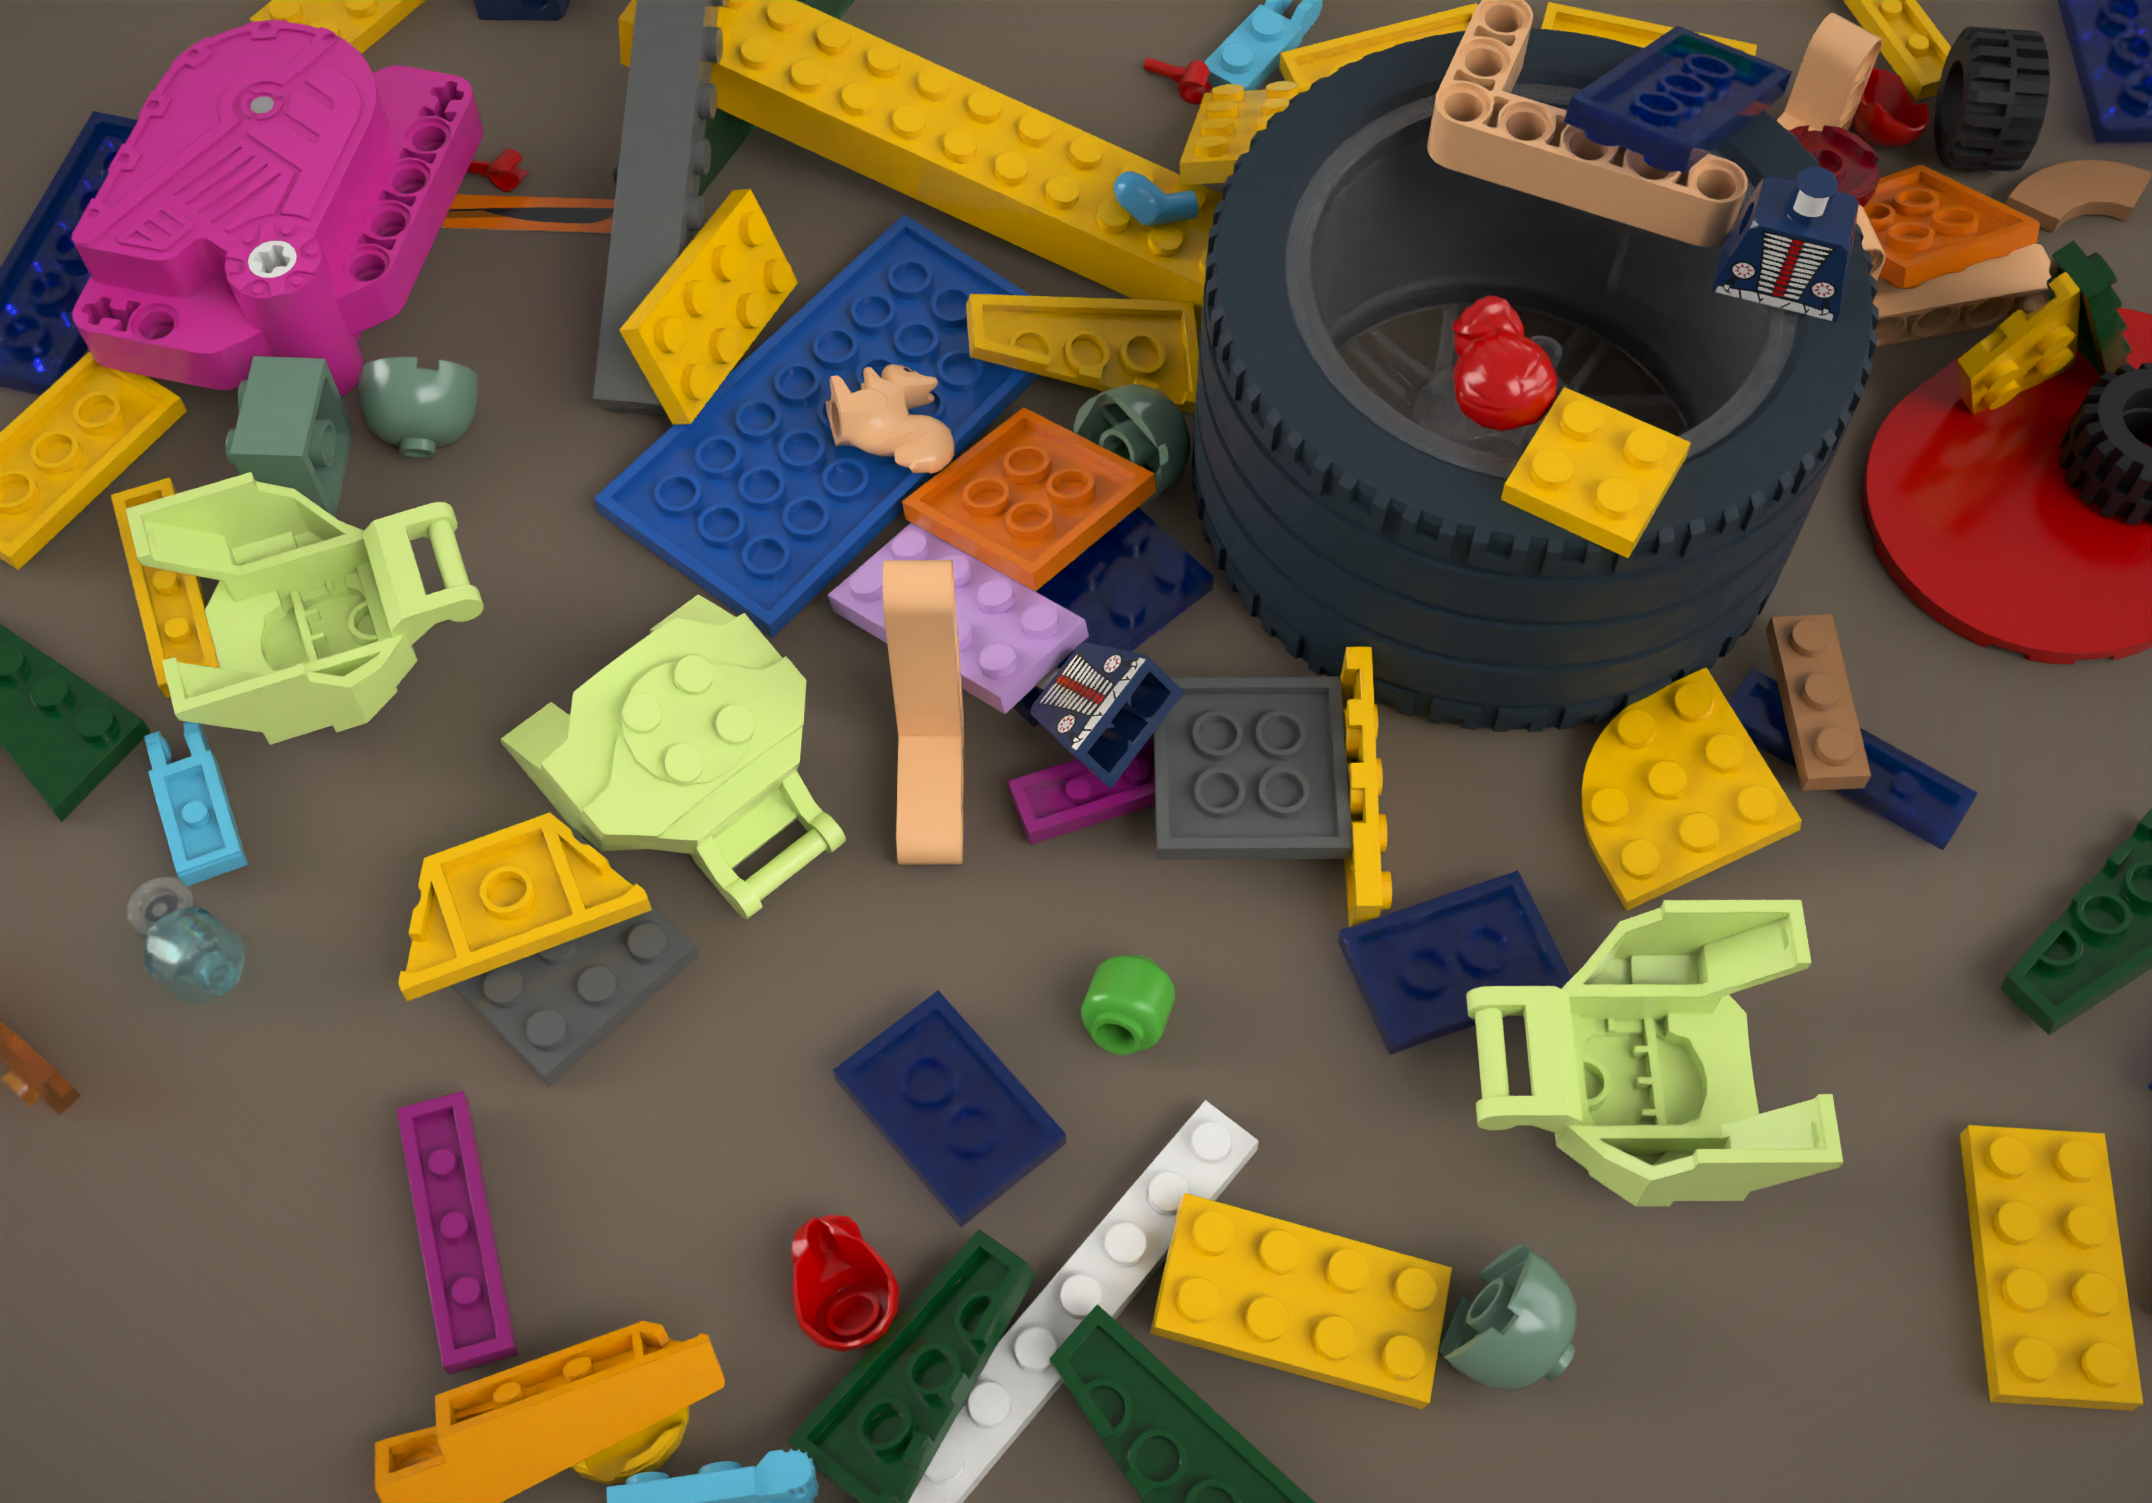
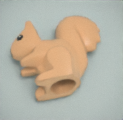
[826,364,955,474]

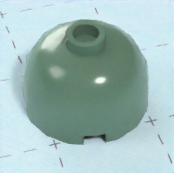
[359,357,478,459]
[1073,384,1191,505]
[1439,1244,1577,1392]

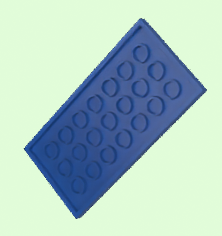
[594,214,1040,639]

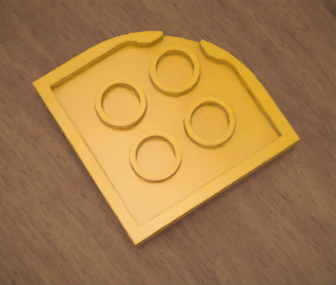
[1582,667,1802,911]

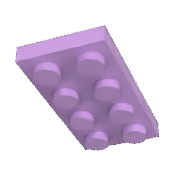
[828,523,1089,714]

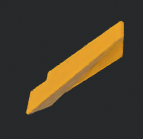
[375,1321,725,1503]

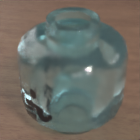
[143,907,247,1004]

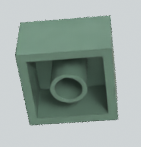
[226,356,355,517]

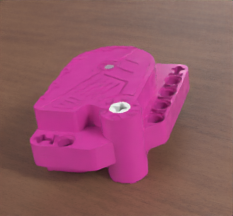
[72,20,484,397]

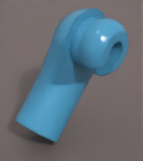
[1113,171,1198,226]

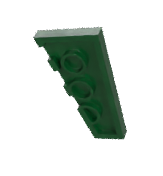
[0,624,151,822]
[2001,809,2152,1035]
[787,1229,1035,1503]

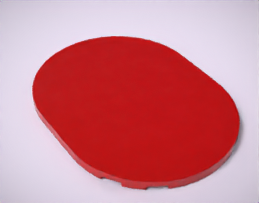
[1861,308,2152,665]

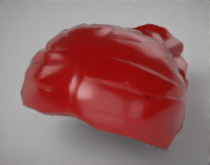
[1851,66,1930,147]
[1451,296,1558,431]
[792,1214,899,1352]

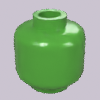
[1081,955,1175,1055]

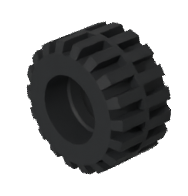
[1934,26,2050,172]
[2059,363,2152,526]

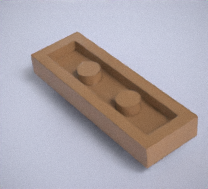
[1766,614,1871,791]

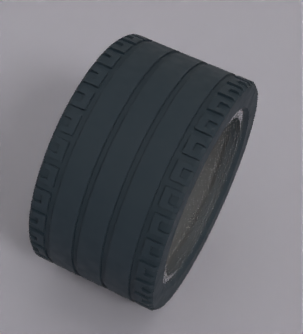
[1192,28,1879,732]

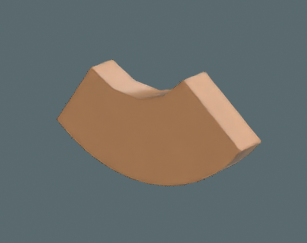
[2005,160,2152,233]

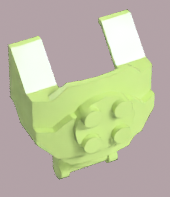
[126,472,484,745]
[500,594,846,920]
[1466,900,1843,1207]

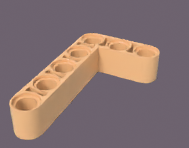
[1427,0,1748,247]
[1777,13,1883,131]
[1856,205,2051,347]
[883,560,964,865]

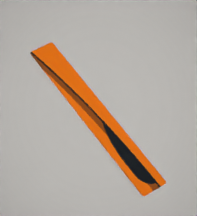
[441,194,615,233]

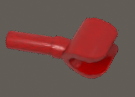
[1144,57,1212,105]
[466,148,529,192]

